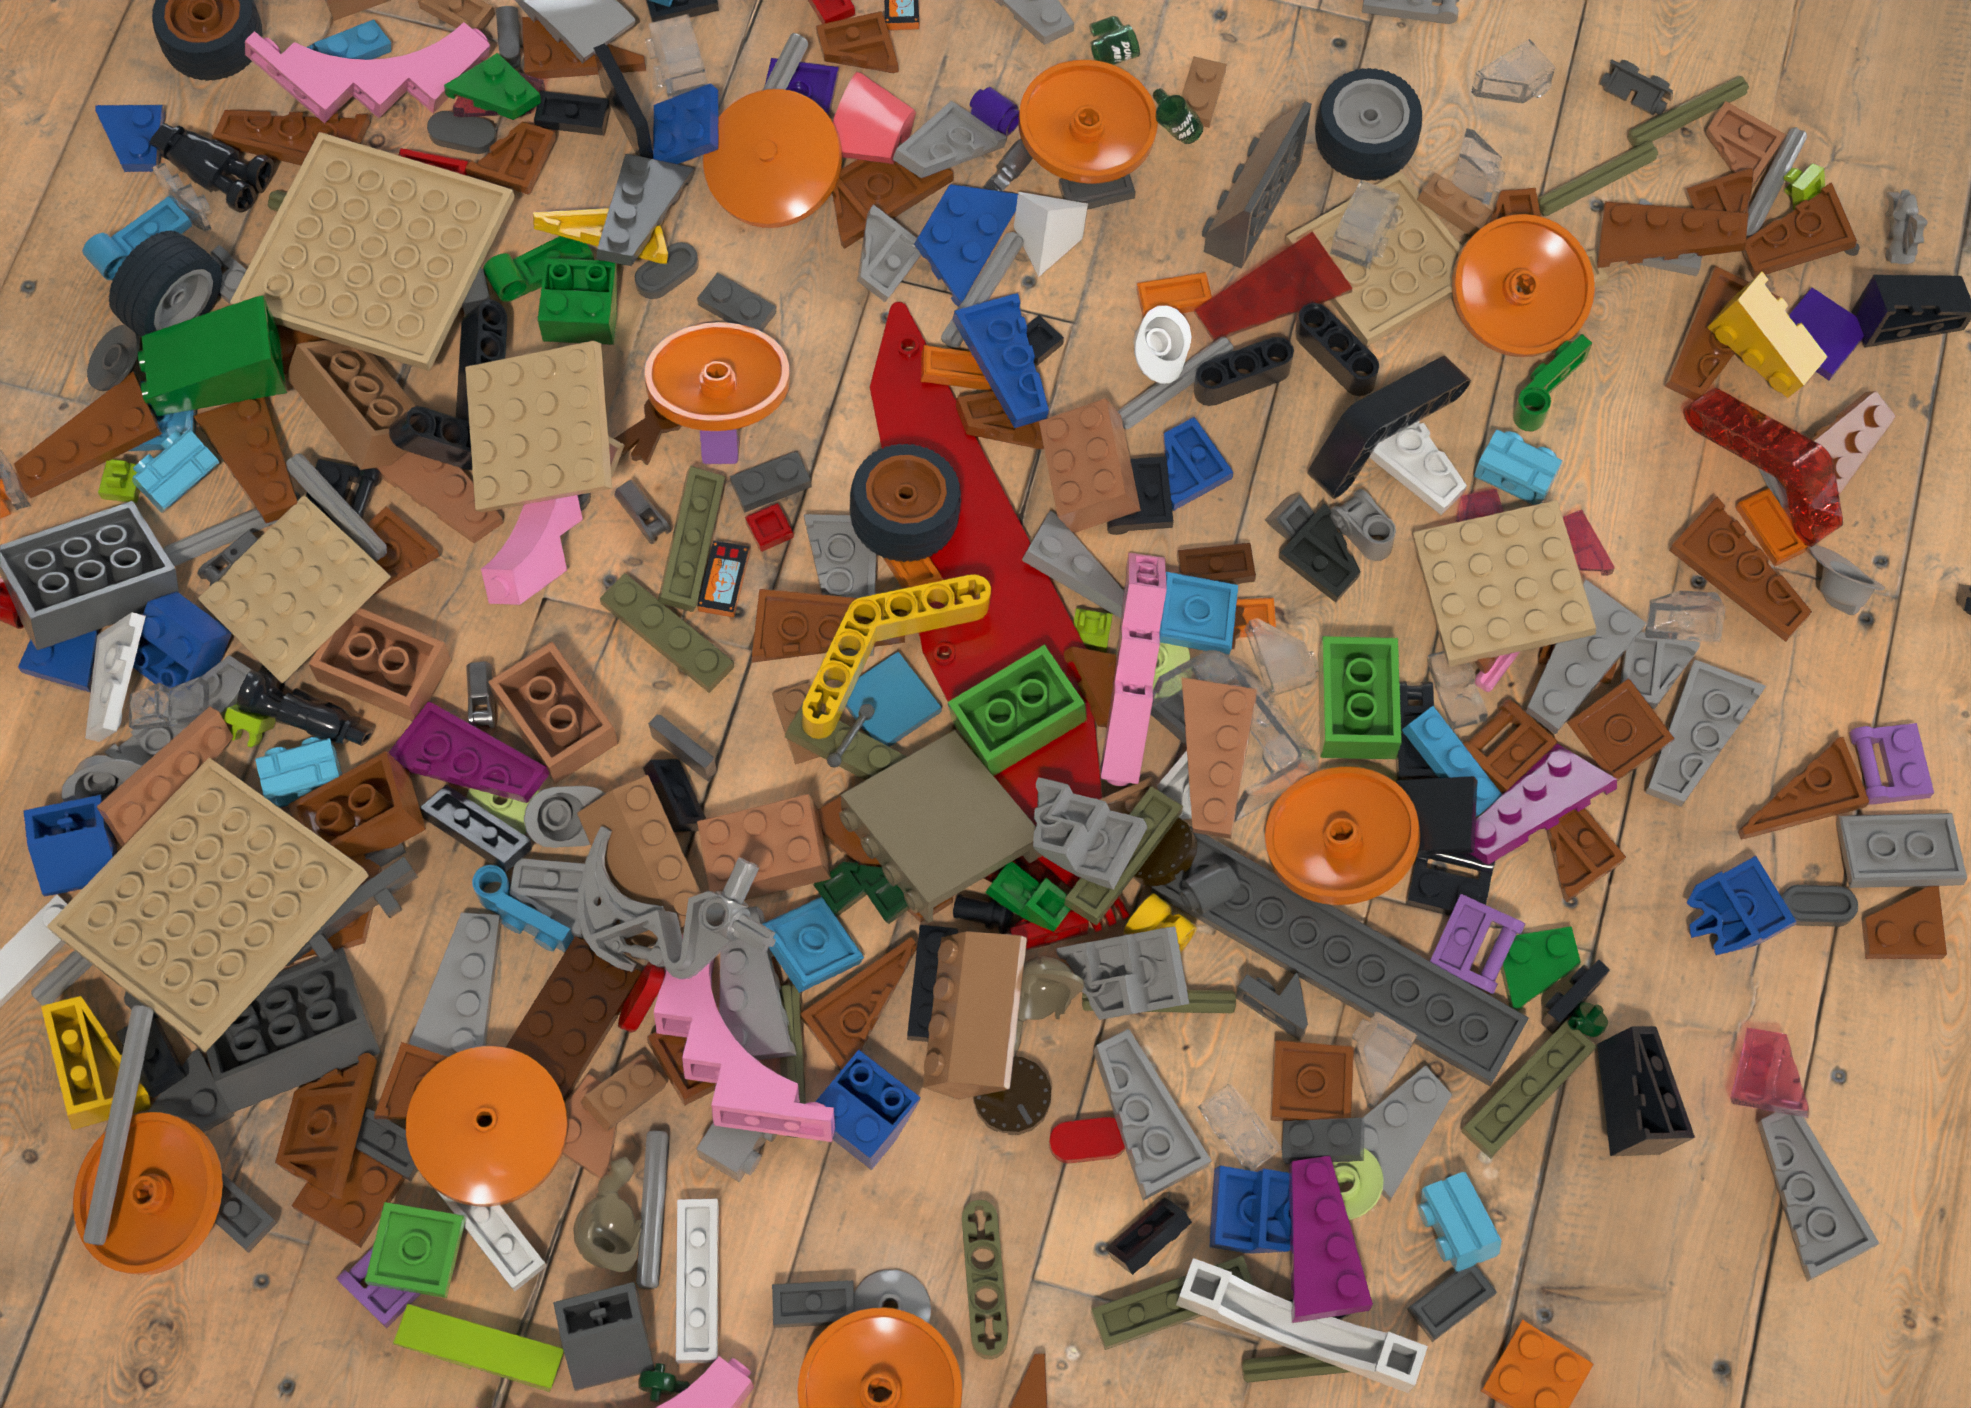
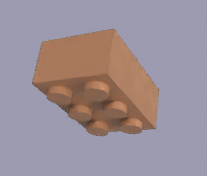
[1039,398,1141,533]
[309,608,451,721]
[488,642,618,784]
[697,794,831,900]

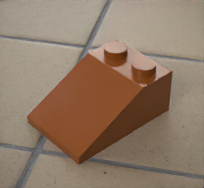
[288,751,426,857]

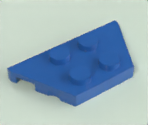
[914,184,1018,307]

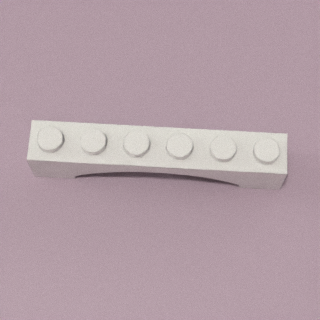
[1176,1258,1428,1393]

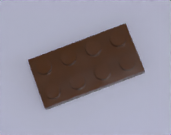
[505,936,642,1103]

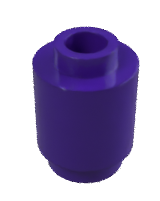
[969,87,1019,136]

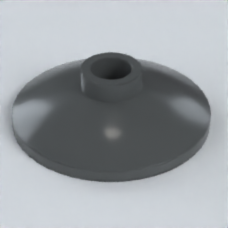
[87,325,140,391]

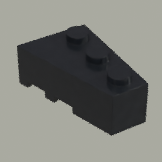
[1851,275,1971,348]
[1597,1026,1695,1156]

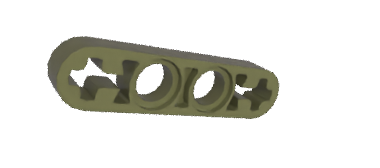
[962,1200,1008,1360]

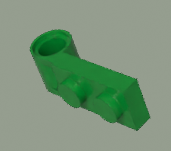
[483,236,594,302]
[1513,334,1592,432]

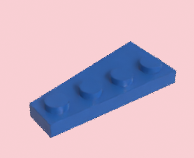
[952,293,1049,428]
[18,628,102,693]

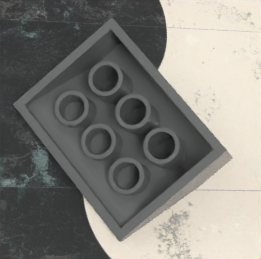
[1202,101,1312,269]
[0,501,179,650]
[207,947,381,1113]

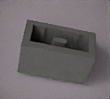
[553,1282,655,1391]

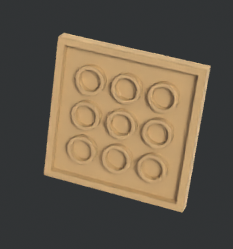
[1285,171,1463,347]
[465,341,612,512]
[198,495,391,684]
[1413,500,1596,667]

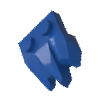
[1687,856,1796,956]
[1209,1166,1292,1254]

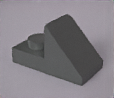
[1236,973,1308,1041]

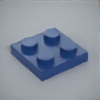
[653,83,718,164]

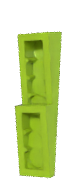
[393,1304,564,1392]

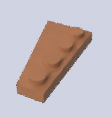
[375,451,504,543]
[1182,677,1257,839]
[97,706,233,847]

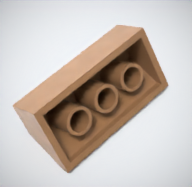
[286,340,416,470]
[577,775,701,948]
[922,931,1027,1100]

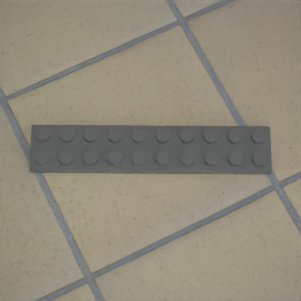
[1151,826,1529,1086]

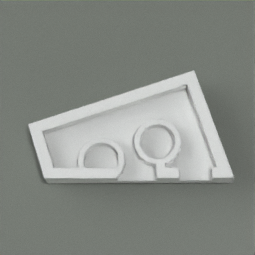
[1369,421,1467,515]
[85,612,146,742]

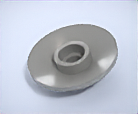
[854,1270,931,1323]

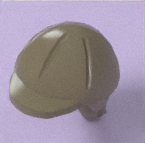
[1014,956,1085,1052]
[573,1157,642,1272]

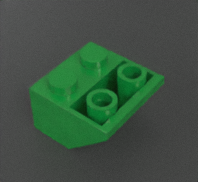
[537,258,617,345]

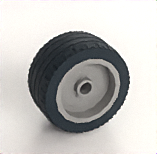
[1315,68,1422,181]
[108,230,222,338]

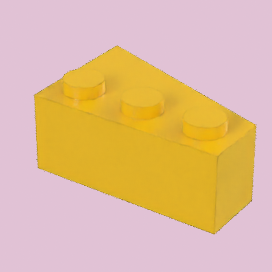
[1707,272,1827,398]
[41,996,151,1130]

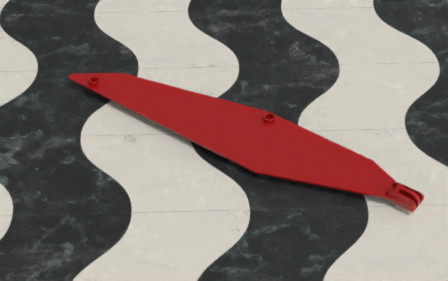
[869,302,1130,933]

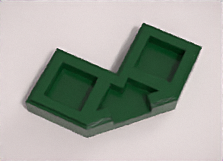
[813,862,910,924]

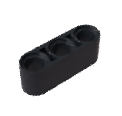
[1295,303,1379,396]
[1193,337,1294,406]

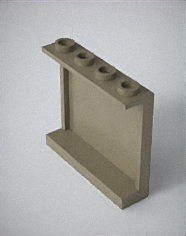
[839,730,1042,923]

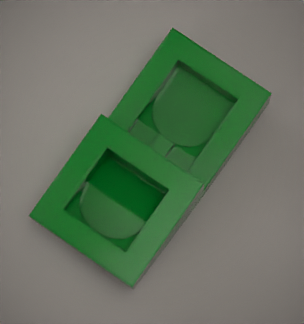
[985,862,1071,932]

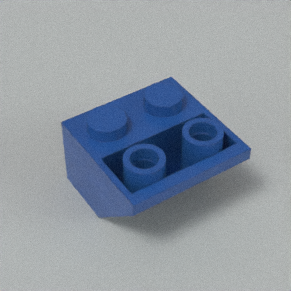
[133,592,232,700]
[23,795,117,897]
[815,1050,921,1170]

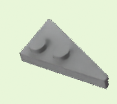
[1022,510,1124,618]

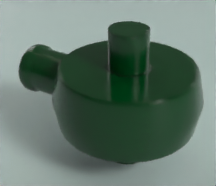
[1568,1002,1608,1037]
[638,1363,690,1402]

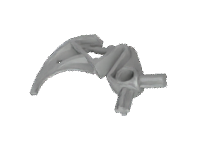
[577,826,776,979]

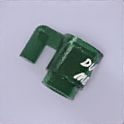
[1089,16,1140,65]
[1153,88,1204,144]

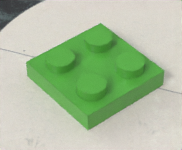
[365,1202,466,1298]

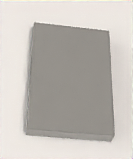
[1836,813,1967,888]

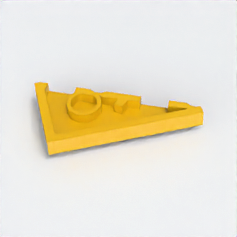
[533,208,668,264]

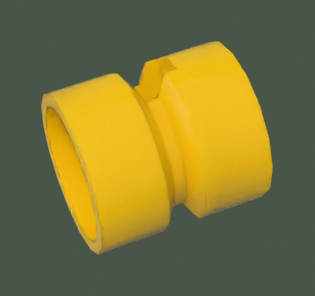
[1124,893,1197,953]

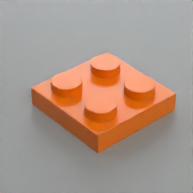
[1481,1320,1594,1408]

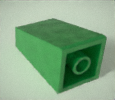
[138,295,287,416]

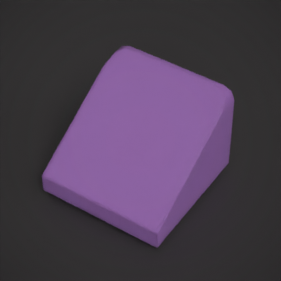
[700,429,739,464]

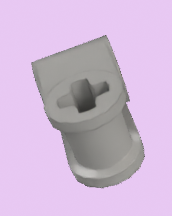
[1330,489,1396,561]

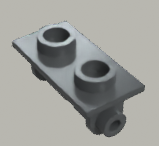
[1600,59,1673,115]

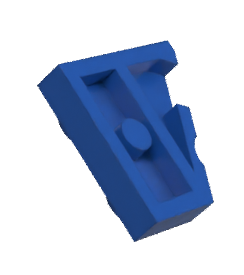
[95,105,165,172]
[1163,417,1233,511]

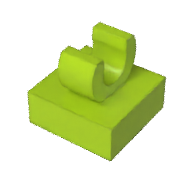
[1783,163,1825,210]
[98,459,140,503]
[1073,608,1113,653]
[224,704,276,748]

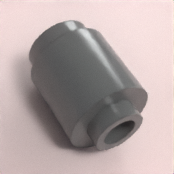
[1180,862,1240,915]

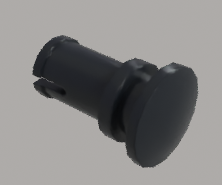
[953,894,1014,934]

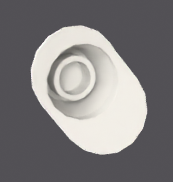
[1133,305,1192,384]

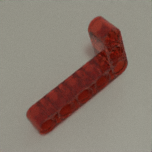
[1683,388,1843,547]

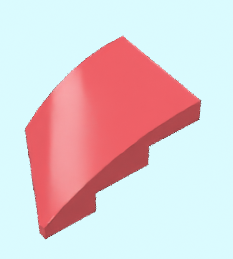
[833,72,916,164]

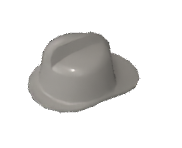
[1809,545,1885,615]
[61,755,142,802]
[524,786,606,848]

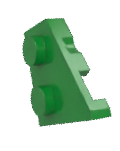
[444,53,541,120]
[1494,926,1581,1011]

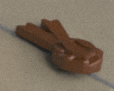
[614,399,682,465]

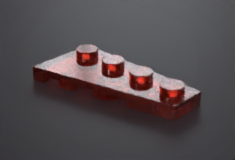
[1194,231,1353,341]

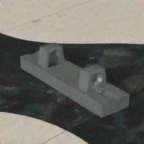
[287,857,418,966]

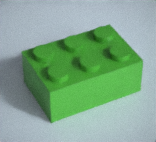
[1318,636,1401,759]
[948,645,1087,776]

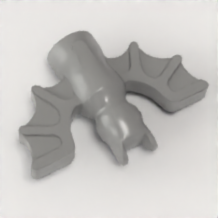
[1886,189,1928,264]

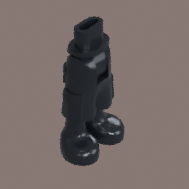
[150,123,274,213]
[237,665,373,746]

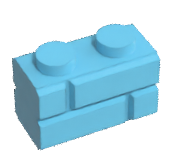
[132,429,219,513]
[1474,430,1563,505]
[255,737,342,808]
[1417,1172,1502,1272]

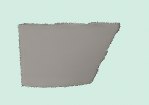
[515,0,635,63]
[1033,777,1148,890]
[1056,926,1189,1020]

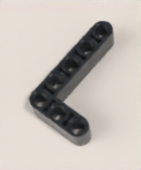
[389,299,507,470]
[1307,355,1471,499]

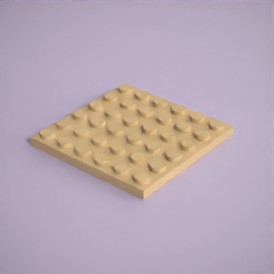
[230,132,515,371]
[46,758,369,1052]

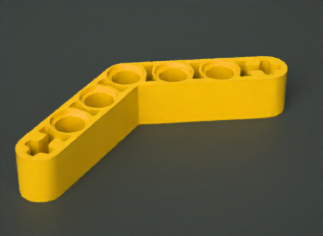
[802,575,991,739]

